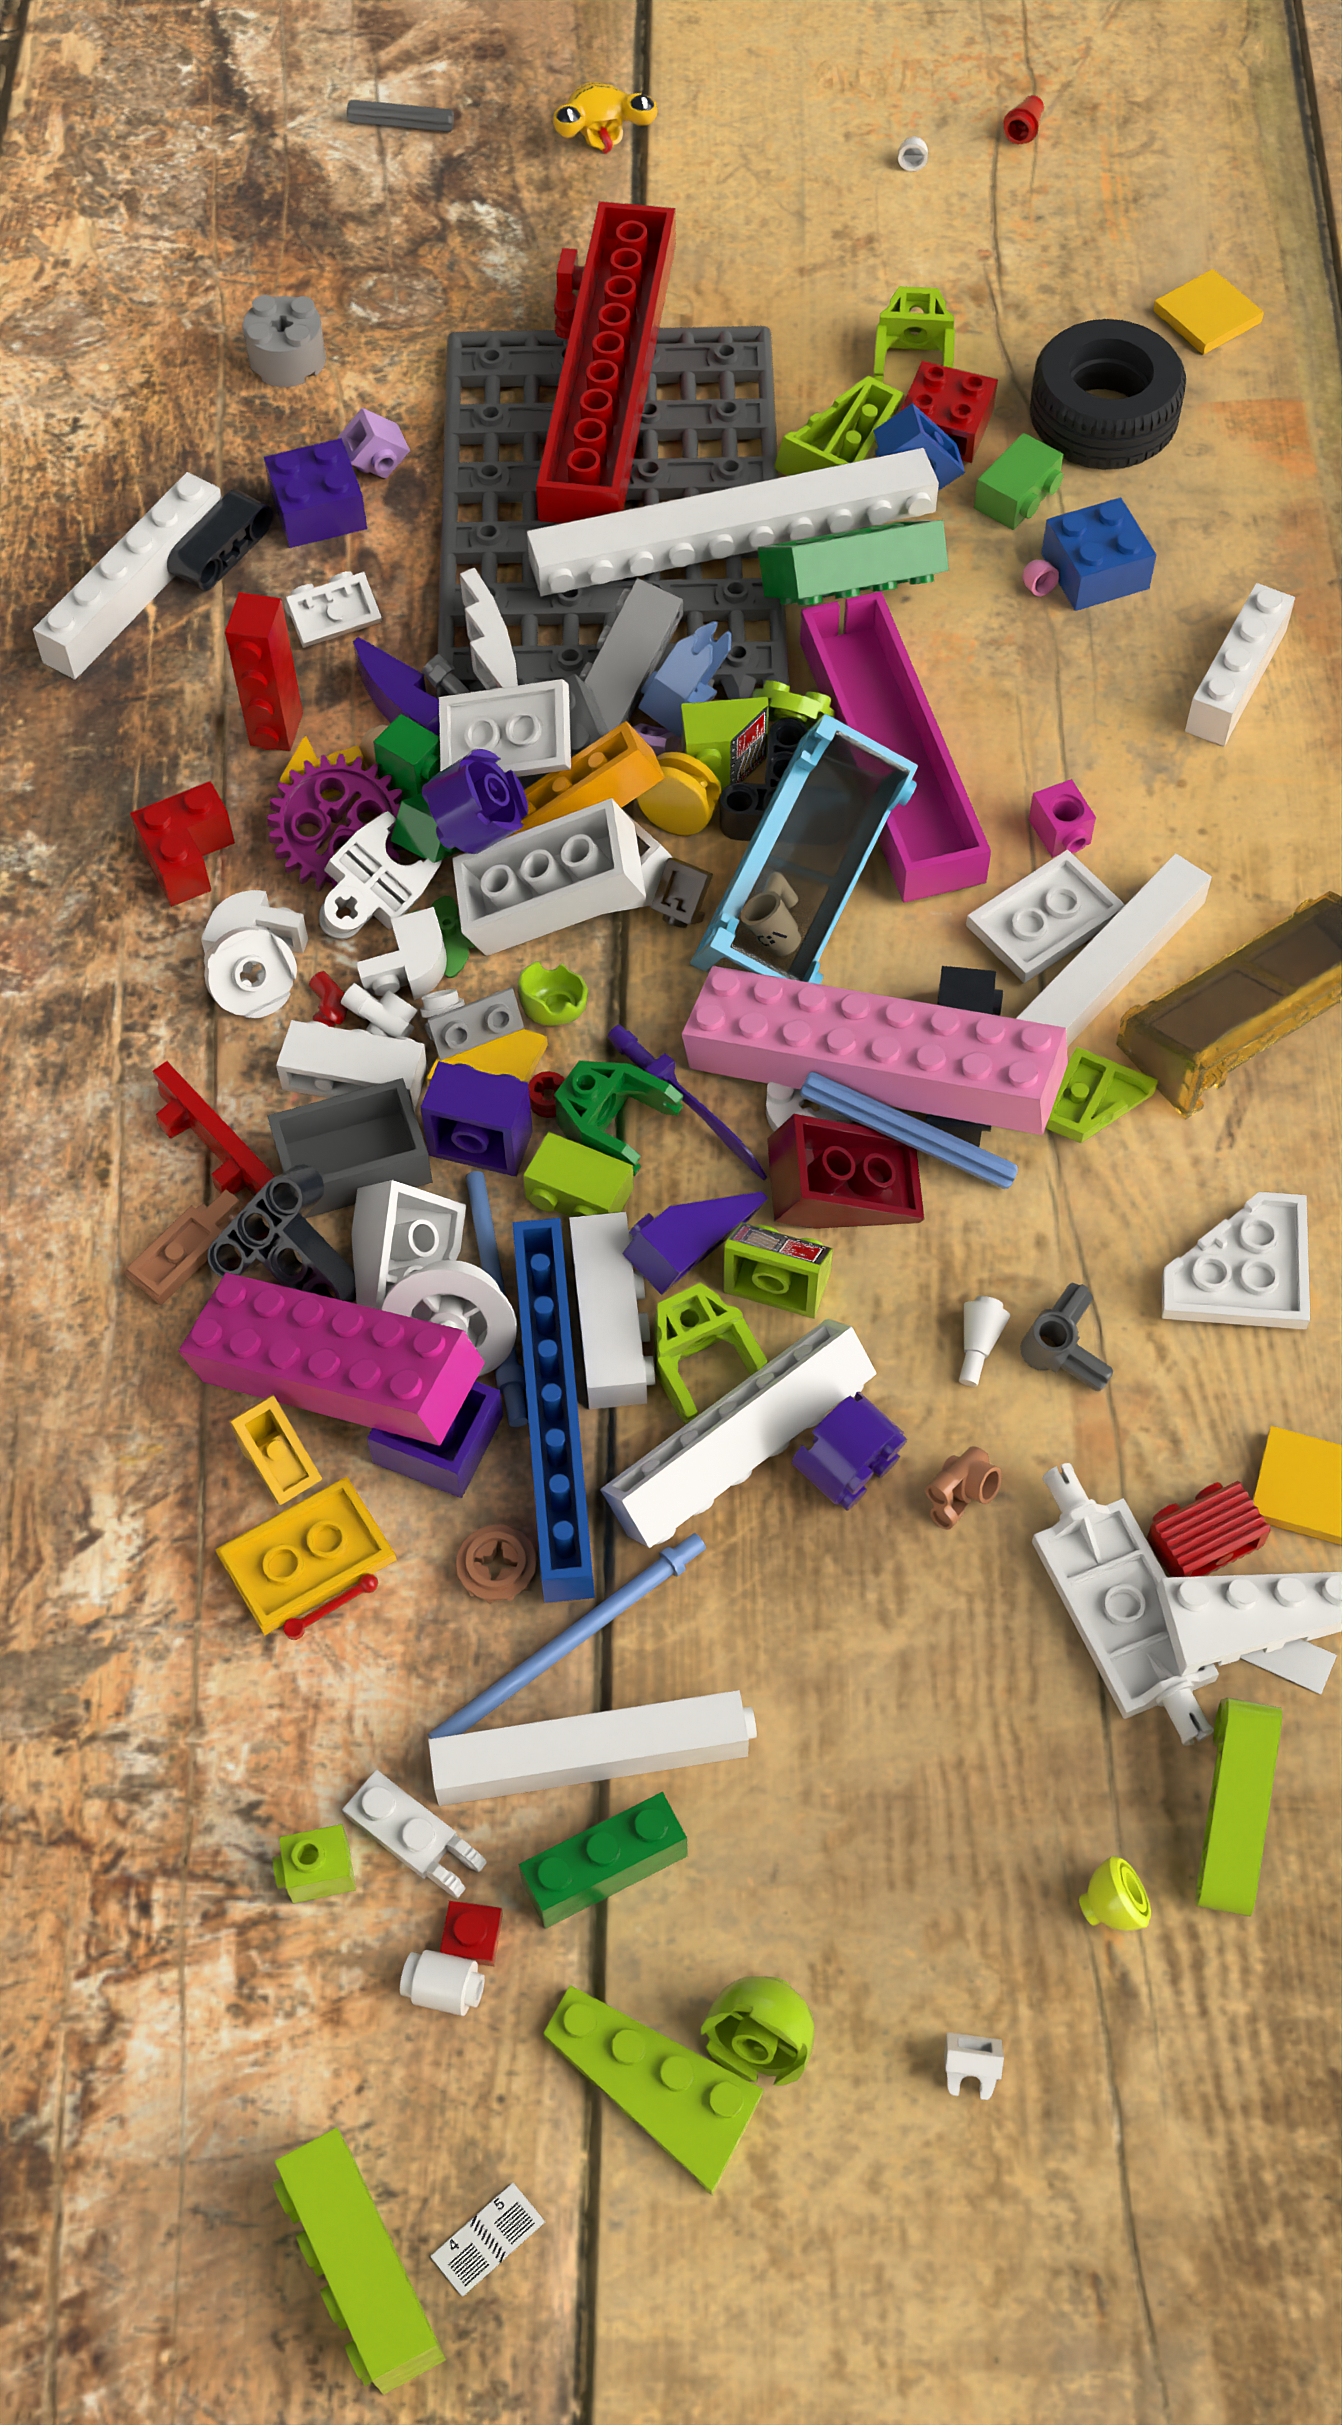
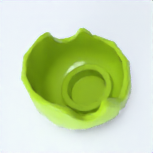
[517,961,588,1026]

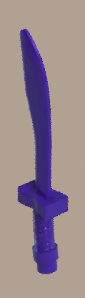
[607,1025,767,1181]

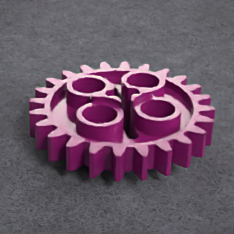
[267,754,406,892]

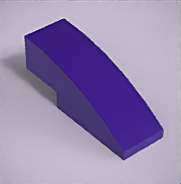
[353,637,440,737]

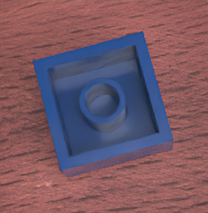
[1041,497,1156,611]

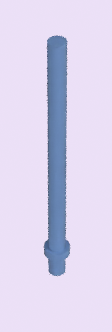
[428,1533,706,1739]

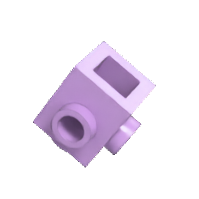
[338,408,410,479]

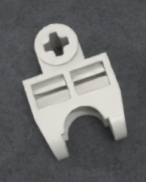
[319,811,442,939]

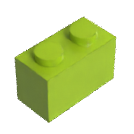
[523,1131,634,1217]

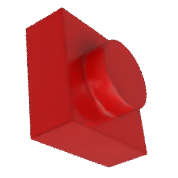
[439,1900,503,1967]

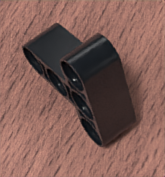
[720,718,846,846]
[207,1164,356,1303]

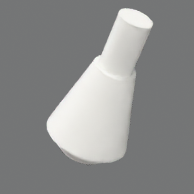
[959,1296,1011,1387]

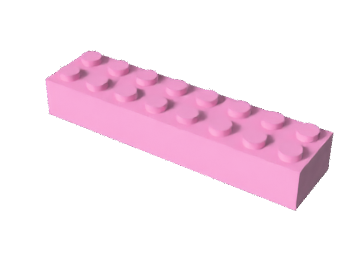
[682,966,1068,1135]

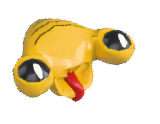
[553,81,657,154]

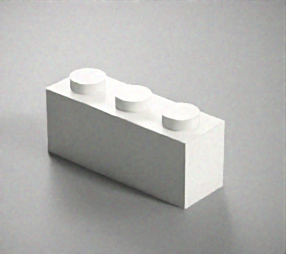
[276,1020,428,1112]

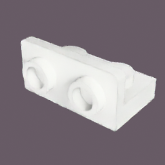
[285,571,382,648]

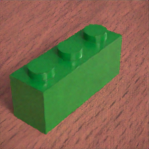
[519,1791,688,1929]

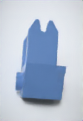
[638,621,731,738]

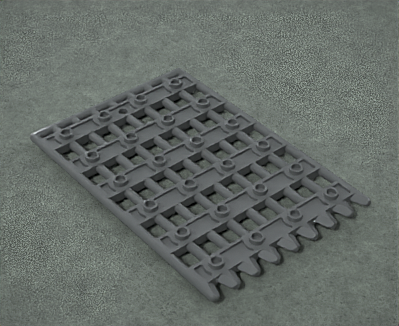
[436,326,790,700]

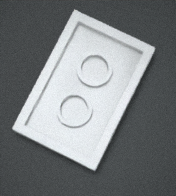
[439,679,571,777]
[966,850,1125,983]

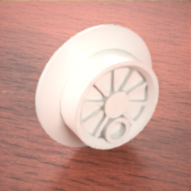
[382,1260,517,1376]

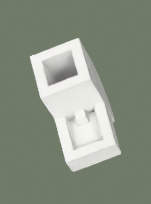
[201,890,308,973]
[356,907,447,1000]

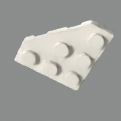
[1162,1192,1310,1329]

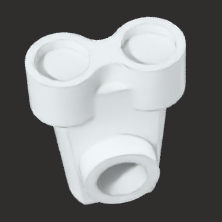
[341,984,418,1038]

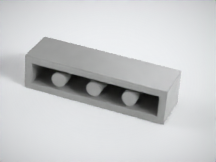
[579,578,683,732]

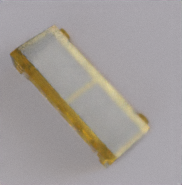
[1116,891,1342,1120]

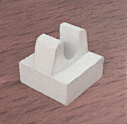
[944,2032,1004,2100]

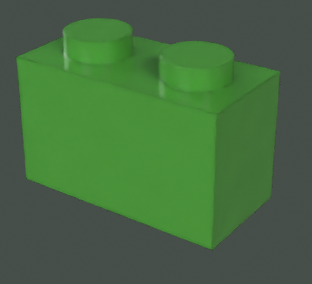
[974,432,1063,530]

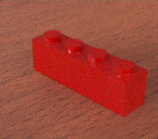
[225,592,303,752]

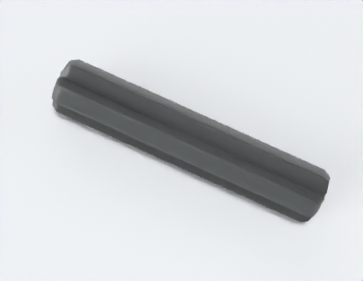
[347,99,454,132]

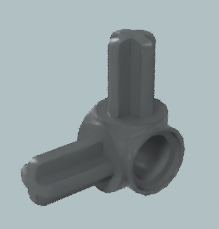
[1020,1283,1113,1392]

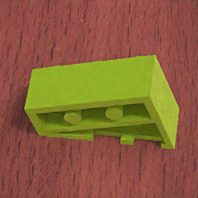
[774,375,904,476]

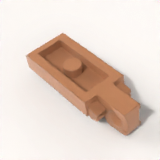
[125,1189,243,1305]

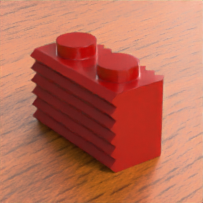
[1146,1481,1271,1577]

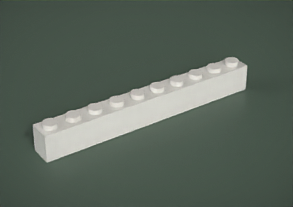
[527,448,939,596]

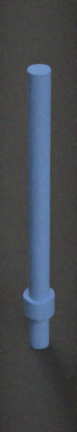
[466,1171,528,1427]

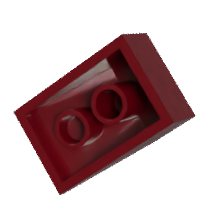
[767,1114,925,1229]

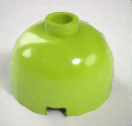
[701,1976,815,2086]

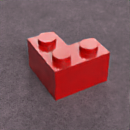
[130,781,235,907]

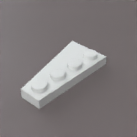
[1156,1572,1342,1677]

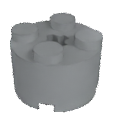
[243,295,326,387]

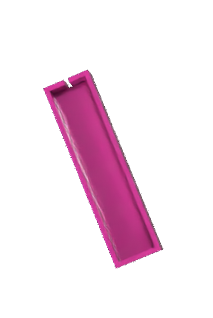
[800,591,991,903]

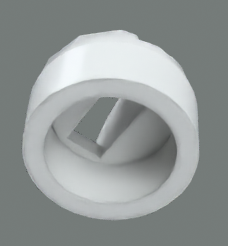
[898,136,928,172]

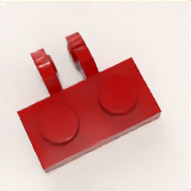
[554,248,584,340]

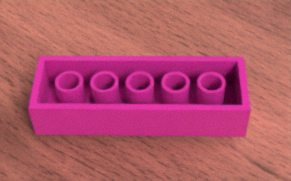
[178,1272,485,1446]

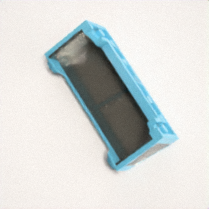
[690,714,918,984]

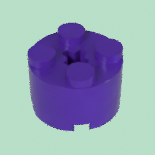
[422,749,528,854]
[792,1391,907,1511]

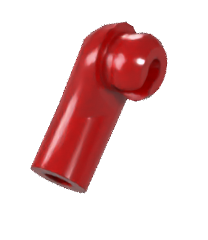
[309,971,348,1028]

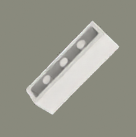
[1185,583,1296,747]
[569,1212,655,1409]

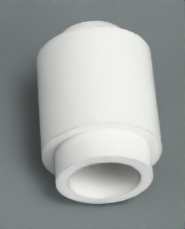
[400,1950,485,2016]

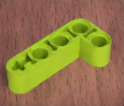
[1195,1698,1282,1917]

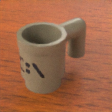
[741,872,801,957]

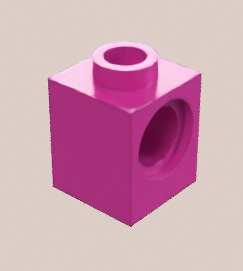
[1028,779,1096,858]

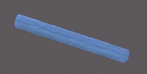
[800,1072,1018,1189]

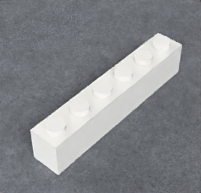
[33,472,222,680]
[600,1319,877,1548]

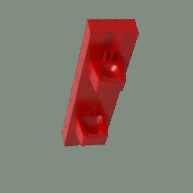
[152,1061,276,1196]

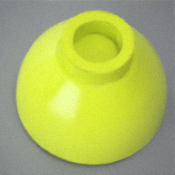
[1079,1856,1151,1931]

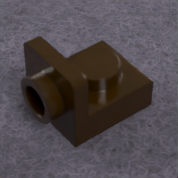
[651,857,713,928]

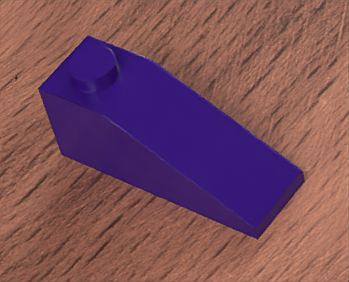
[622,1191,768,1295]

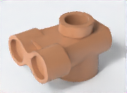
[925,1446,1002,1530]

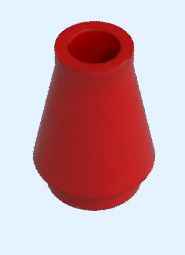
[1003,95,1044,144]

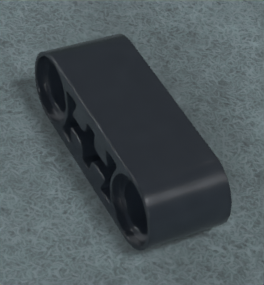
[167,489,273,591]

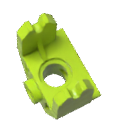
[874,286,955,382]
[654,1282,768,1425]

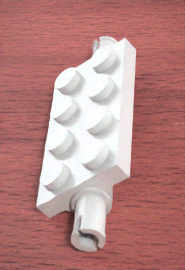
[1032,1463,1219,1746]

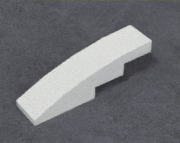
[460,567,518,690]

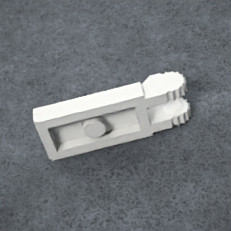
[342,1769,487,1899]

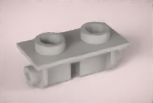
[425,987,524,1060]

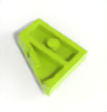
[1045,1047,1158,1143]

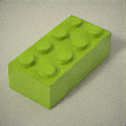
[272,2127,446,2395]

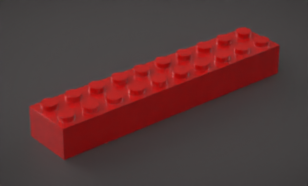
[536,201,676,524]

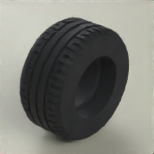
[1030,319,1186,470]

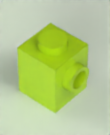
[272,1824,356,1904]

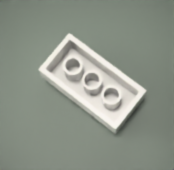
[453,798,646,956]

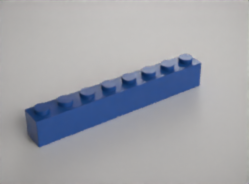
[512,1218,595,1603]

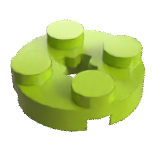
[751,680,835,731]

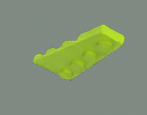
[543,1985,764,2195]

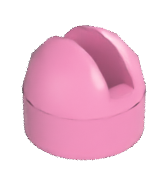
[1022,560,1059,597]

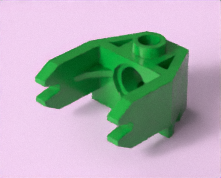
[554,1061,683,1176]

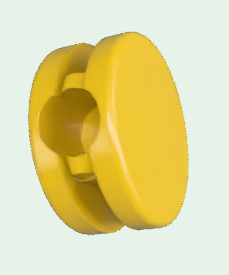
[636,752,722,836]

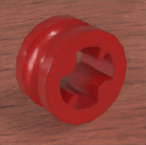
[528,1071,565,1118]

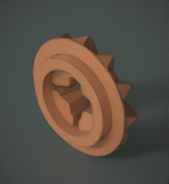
[456,1525,537,1604]

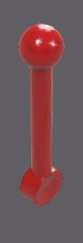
[283,1573,378,1640]

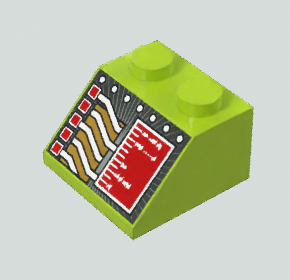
[681,697,769,791]
[724,1222,833,1319]

